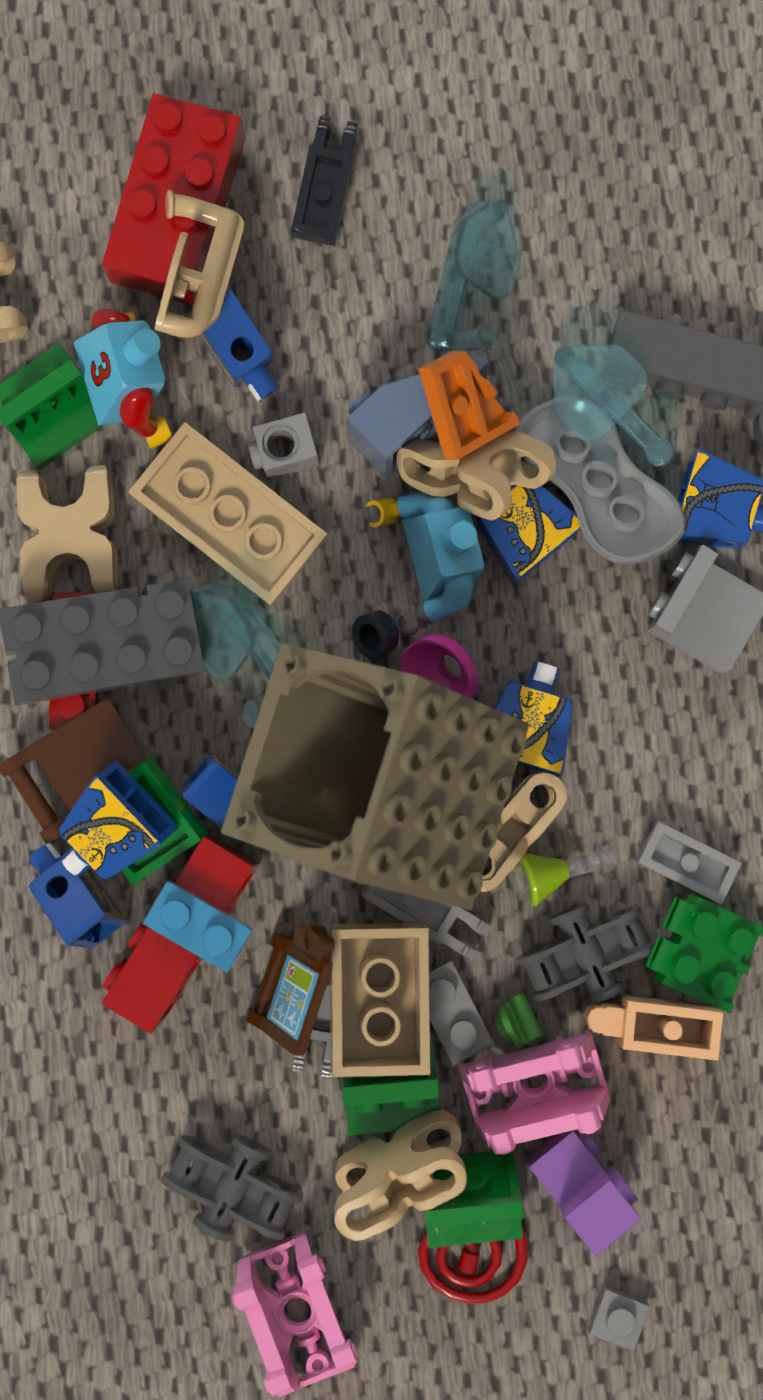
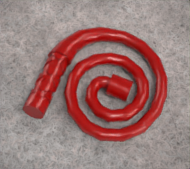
[418,1223,528,1303]

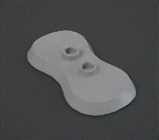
[515,396,685,565]

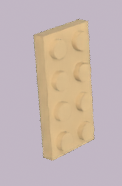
[128,422,328,607]

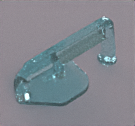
[427,199,520,351]
[554,345,675,466]
[190,583,281,728]

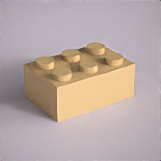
[329,923,430,1077]

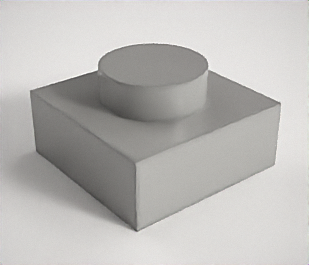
[588,1284,650,1351]

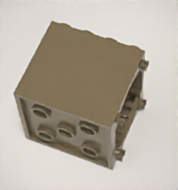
[221,643,529,910]

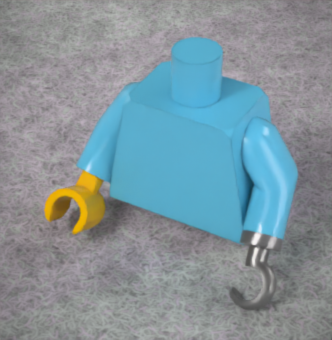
[366,492,484,637]

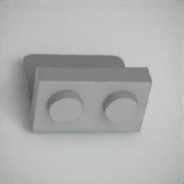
[647,544,763,674]

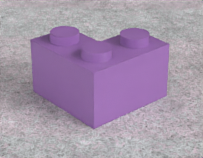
[525,1130,641,1257]

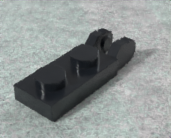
[291,116,358,246]

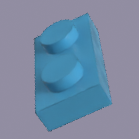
[142,880,253,973]

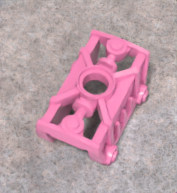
[458,1029,610,1155]
[232,1231,359,1398]

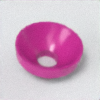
[400,635,479,700]

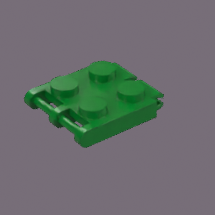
[645,893,763,1013]

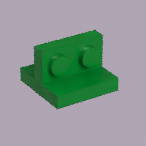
[0,343,105,471]
[121,757,208,886]
[342,1031,440,1136]
[424,1151,524,1248]

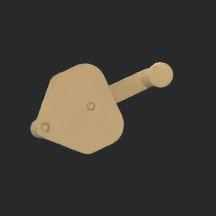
[154,190,244,338]

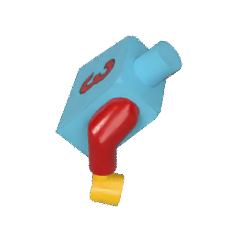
[73,309,172,449]

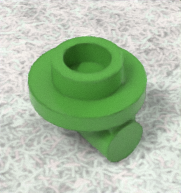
[495,993,544,1049]

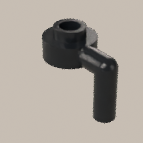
[352,610,399,669]

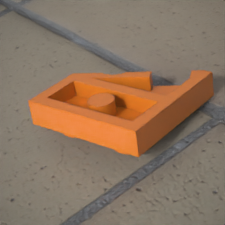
[418,350,520,460]

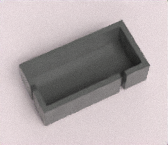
[0,579,205,706]

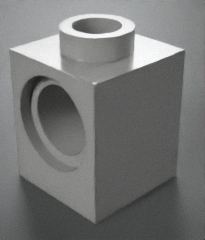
[247,412,320,480]

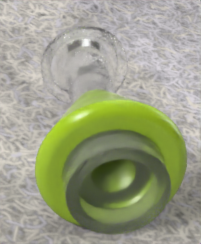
[508,842,615,906]

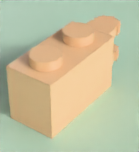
[581,994,723,1061]

